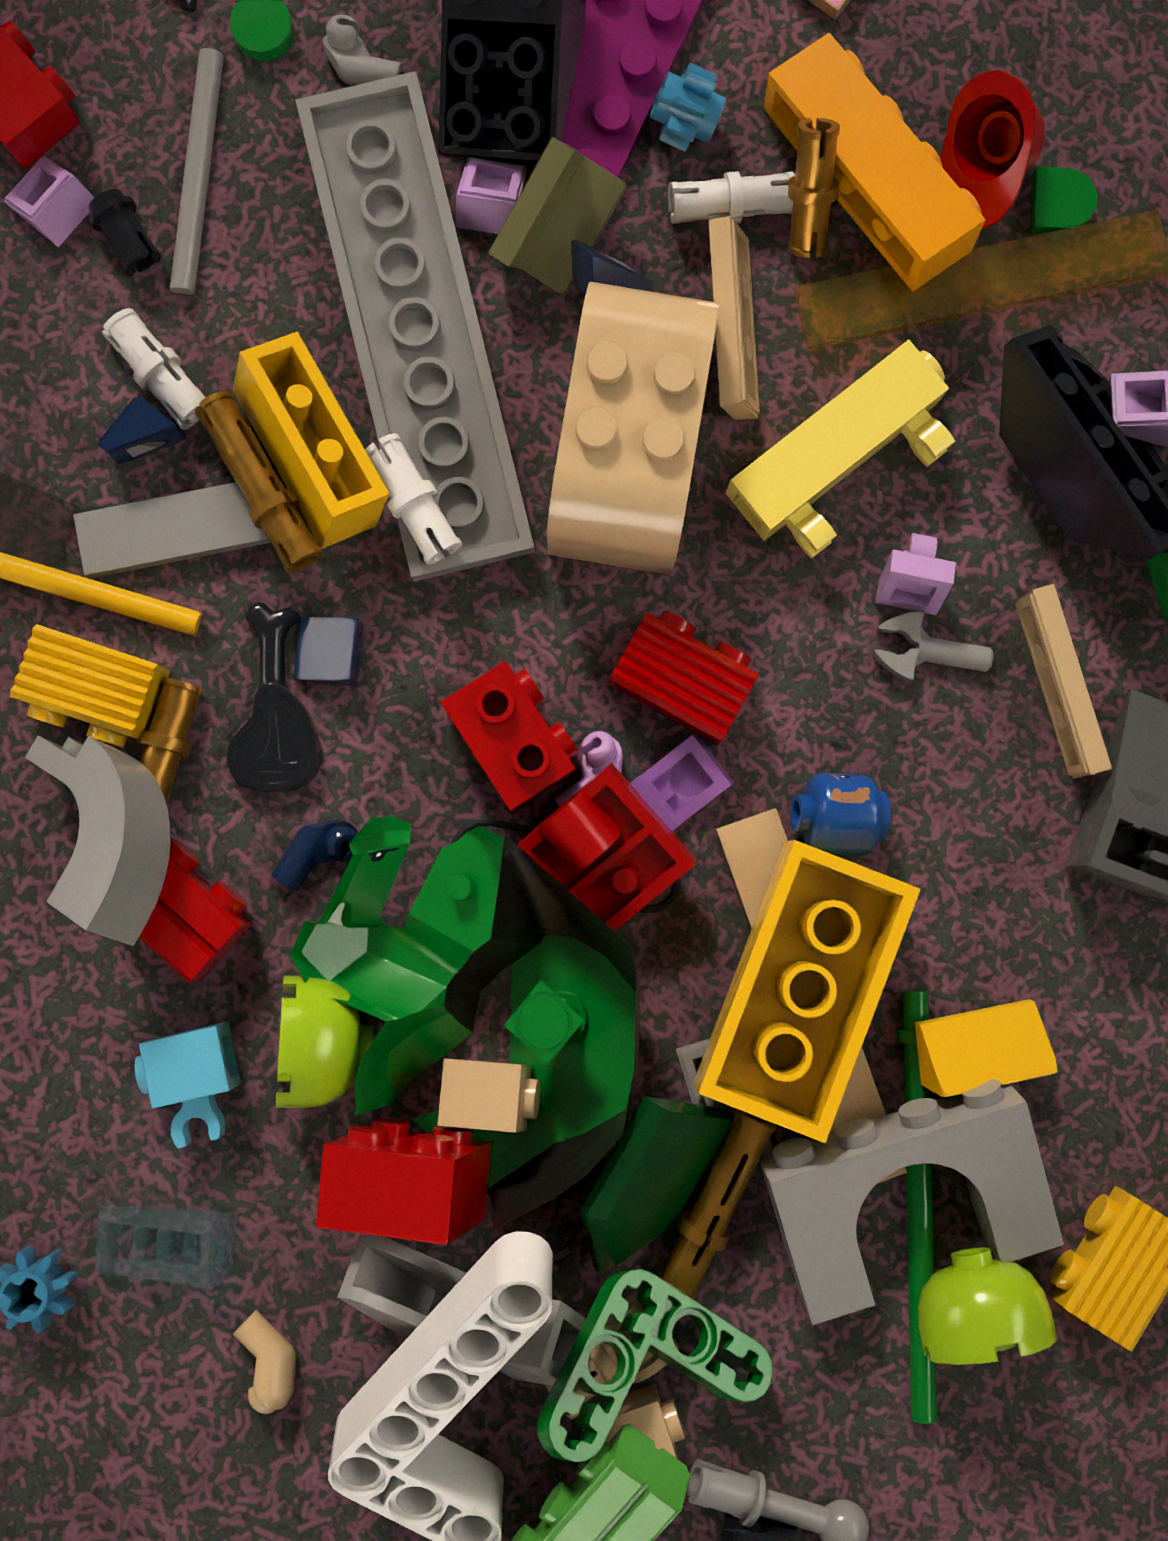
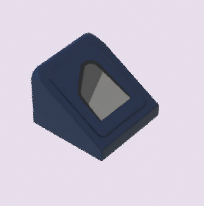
[571,240,654,294]
[99,395,186,464]

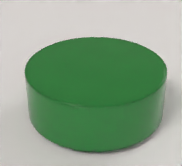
[230,0,294,61]

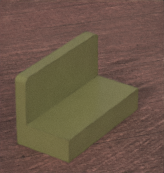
[488,137,627,293]

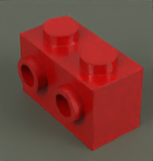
[440,660,579,813]

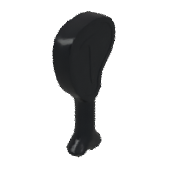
[227,602,321,793]

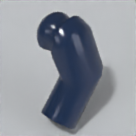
[271,820,358,891]

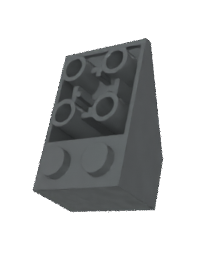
[1065,689,1168,905]

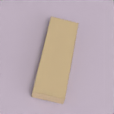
[709,216,760,420]
[1015,584,1112,779]

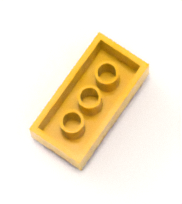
[693,840,920,1143]

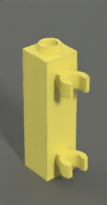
[725,340,955,559]

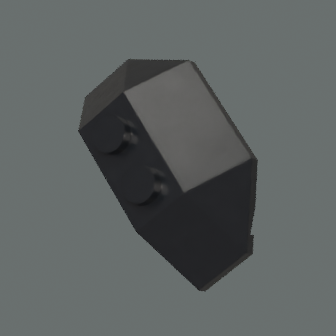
[999,325,1168,559]

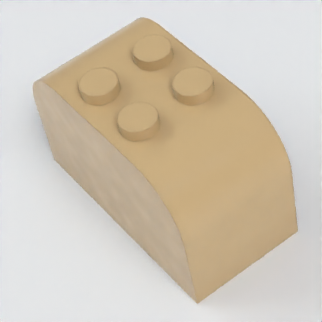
[547,281,719,575]

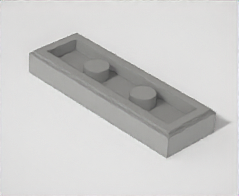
[73,482,271,579]

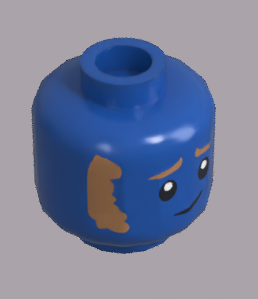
[790,773,891,856]

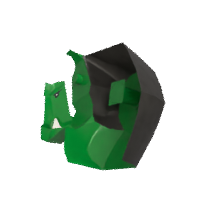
[290,816,640,1231]

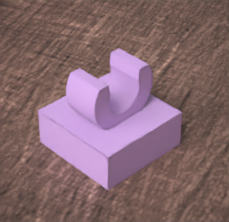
[875,533,956,615]

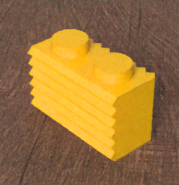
[10,624,170,748]
[1049,1186,1168,1352]

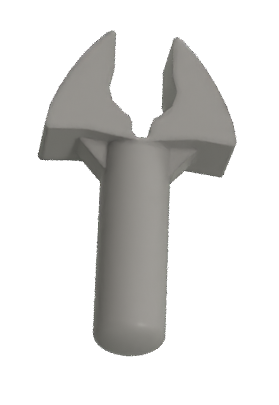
[872,612,994,682]

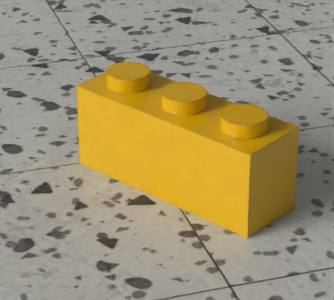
[233,331,390,549]

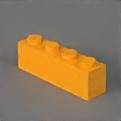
[763,33,986,292]

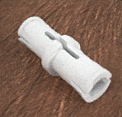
[668,171,795,224]
[102,308,206,430]
[365,433,462,565]

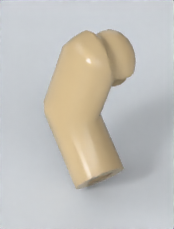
[233,1310,297,1414]

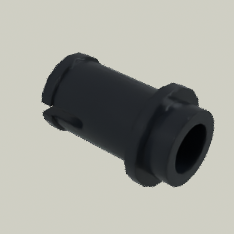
[88,189,161,276]

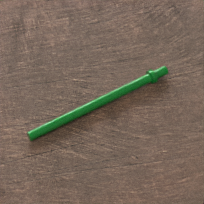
[897,989,937,1424]

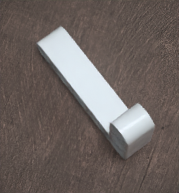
[328,1231,553,1541]

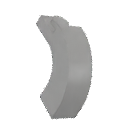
[25,736,171,946]

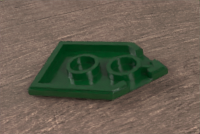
[581,1096,734,1273]

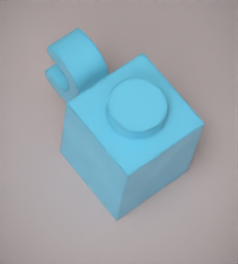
[135,1021,241,1148]

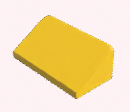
[915,999,1058,1097]

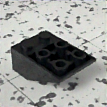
[438,0,586,161]

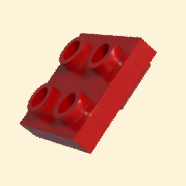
[517,762,696,931]

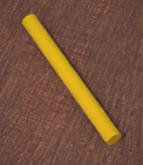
[0,552,203,636]

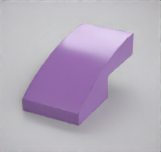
[630,733,734,831]

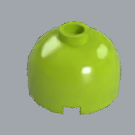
[275,975,373,1108]
[917,1247,1058,1365]

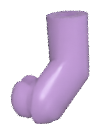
[554,731,623,807]

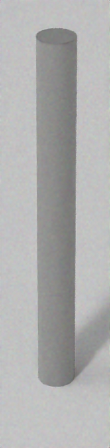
[170,48,224,295]

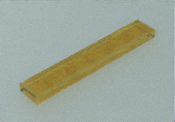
[794,210,1168,352]

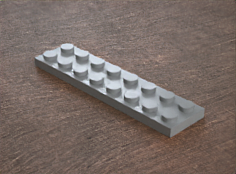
[295,71,535,582]

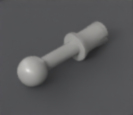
[686,1459,869,1541]

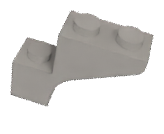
[337,1234,586,1391]

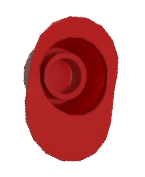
[940,70,1045,230]

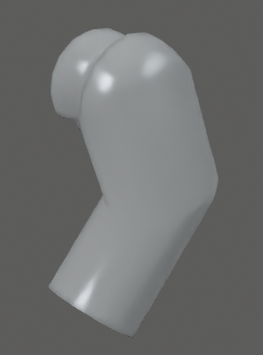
[323,15,403,86]

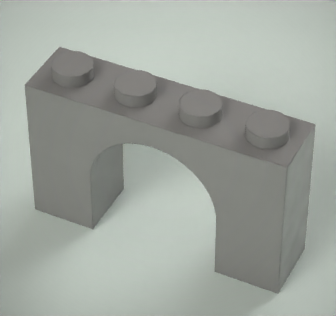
[759,1079,1064,1325]

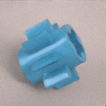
[650,63,726,152]
[0,1245,78,1334]

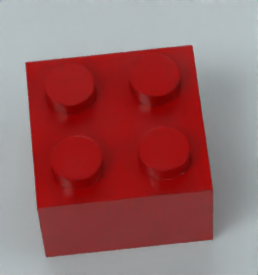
[316,1118,492,1245]

